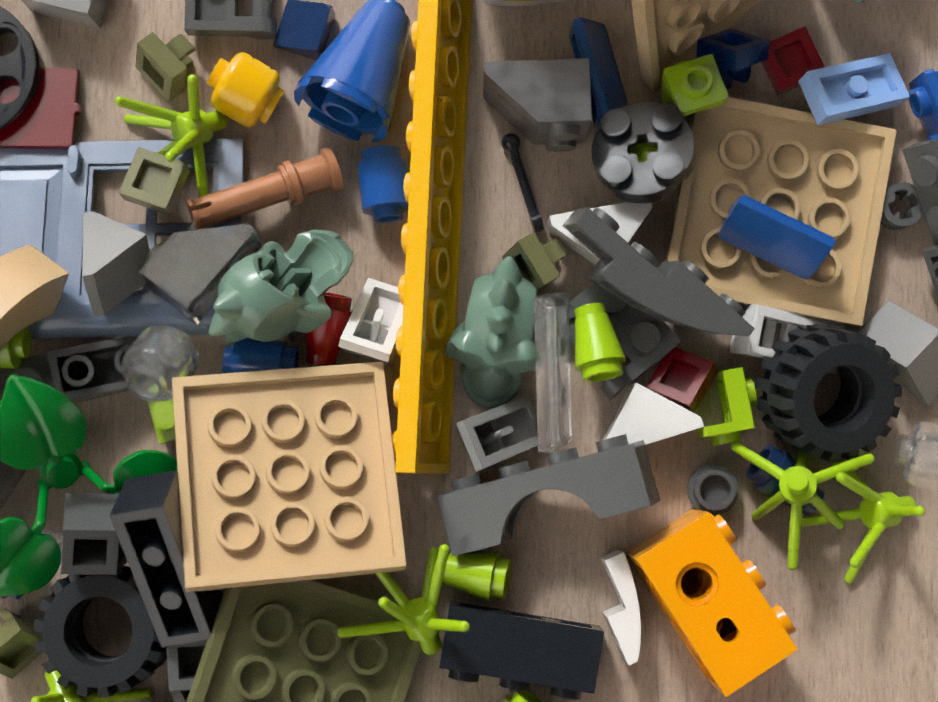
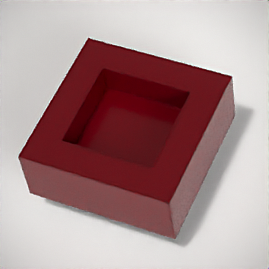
[756,26,825,96]
[646,348,718,413]

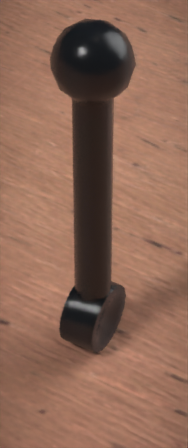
[501,133,544,233]

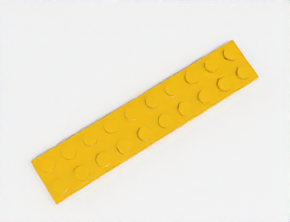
[392,0,473,474]

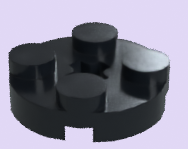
[591,102,696,203]

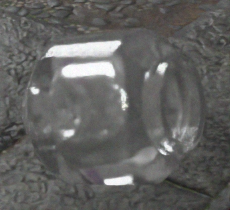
[121,325,200,402]
[894,421,938,491]

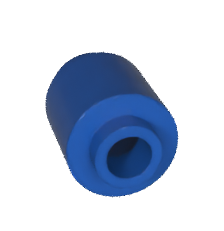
[357,145,408,223]
[222,338,299,374]

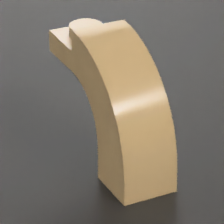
[0,244,69,350]

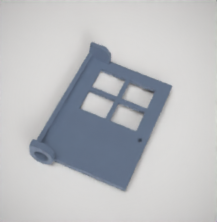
[0,138,245,339]

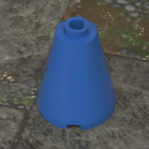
[294,0,410,142]

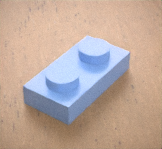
[798,53,910,125]

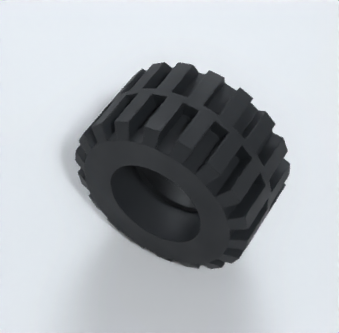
[755,324,902,462]
[33,564,167,698]

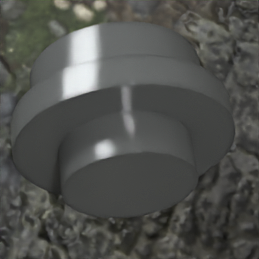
[687,464,739,515]

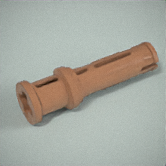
[186,147,344,232]

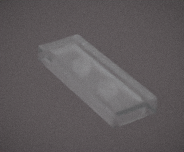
[534,292,572,452]

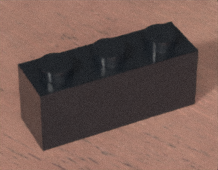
[109,470,222,647]
[439,601,604,700]

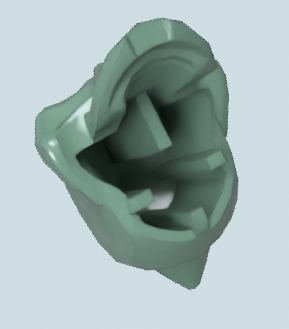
[208,229,353,344]
[445,256,545,408]

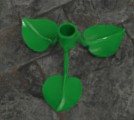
[0,375,178,596]

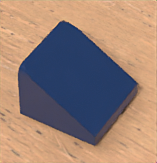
[273,0,336,60]

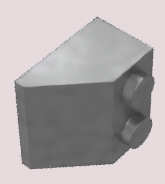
[483,58,592,152]

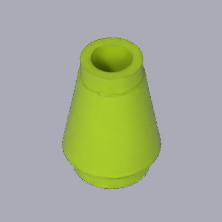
[574,303,626,383]
[442,551,512,602]

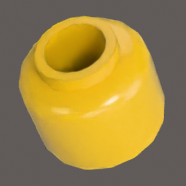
[206,52,285,127]

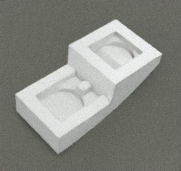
[600,549,641,665]

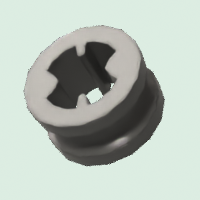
[881,182,924,230]

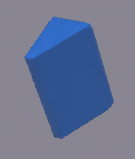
[569,17,628,127]
[718,195,836,279]

